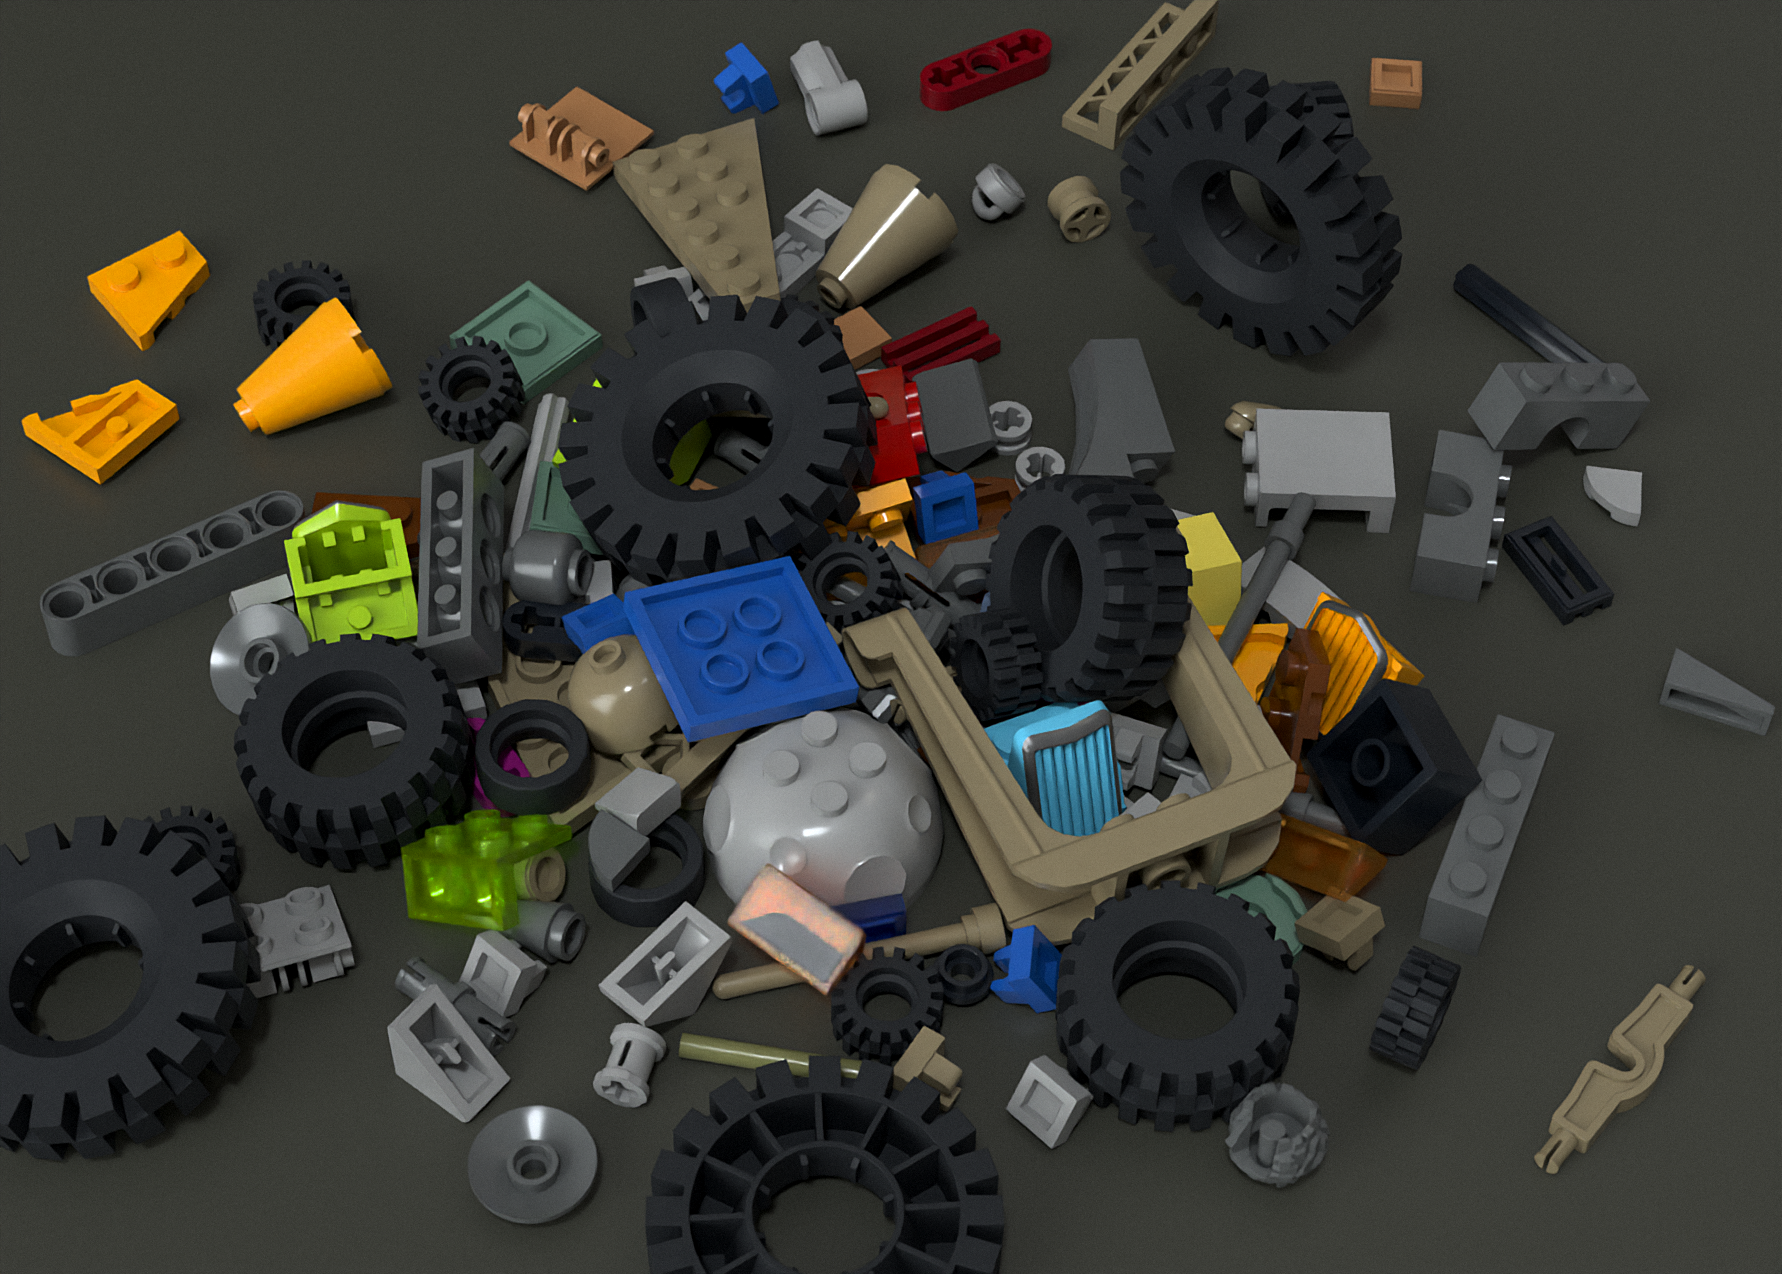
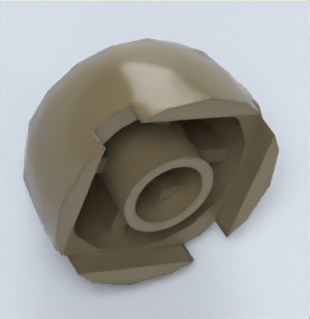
[567,633,679,754]

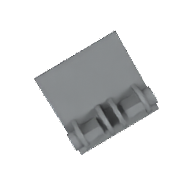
[240,885,355,998]

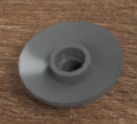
[210,603,312,715]
[467,1105,598,1224]

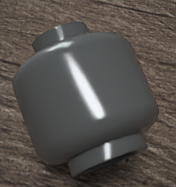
[502,530,593,605]

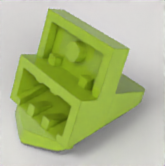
[284,500,418,644]

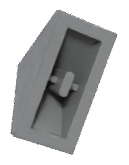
[599,901,732,1027]
[387,984,510,1122]

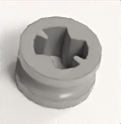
[989,401,1032,456]
[1015,447,1065,492]

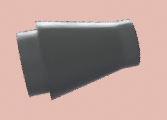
[489,896,586,963]

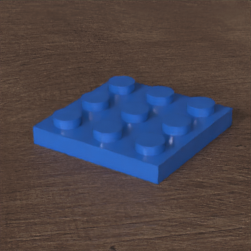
[623,556,859,743]

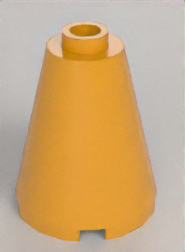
[233,297,393,436]

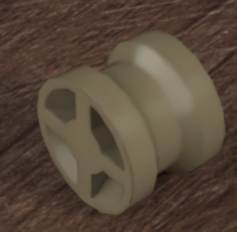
[1047,176,1111,243]

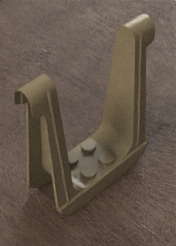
[842,527,1297,946]

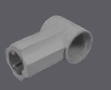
[790,40,868,136]

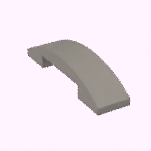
[688,188,853,321]

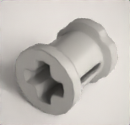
[593,1023,666,1108]

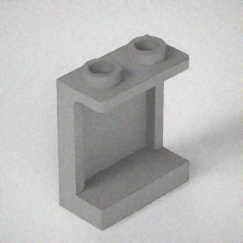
[1242,408,1396,533]

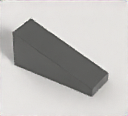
[1658,647,1775,736]

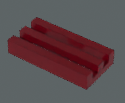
[881,306,1001,383]

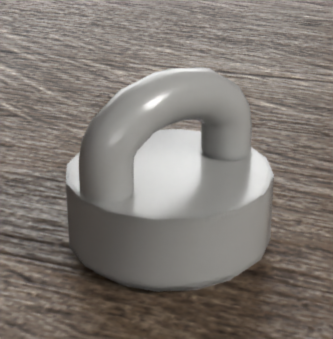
[972,163,1025,221]

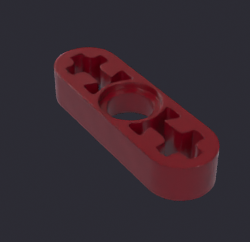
[919,29,1052,111]

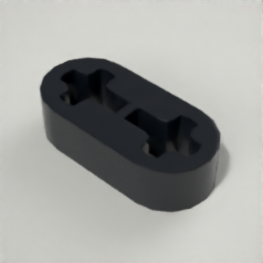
[503,600,589,662]

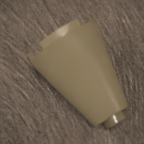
[815,164,958,309]

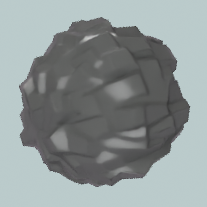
[1225,1082,1330,1188]

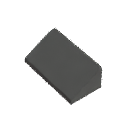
[912,358,998,473]

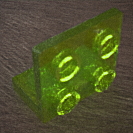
[401,809,572,931]

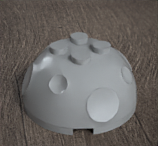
[703,707,944,936]

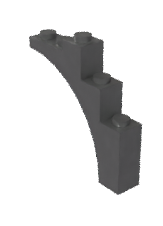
[928,338,1175,595]

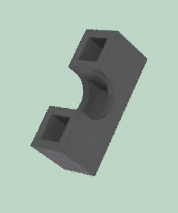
[1468,362,1650,450]
[1410,430,1512,603]

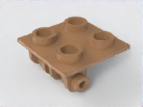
[509,86,654,191]

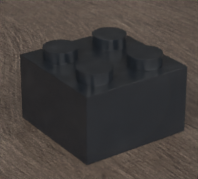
[1306,678,1483,856]

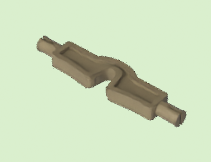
[1534,965,1706,1174]

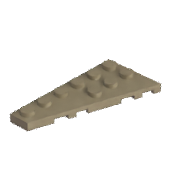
[612,118,781,313]

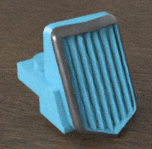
[984,700,1127,836]

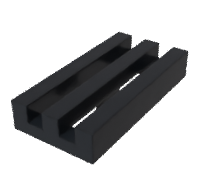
[1502,515,1614,626]

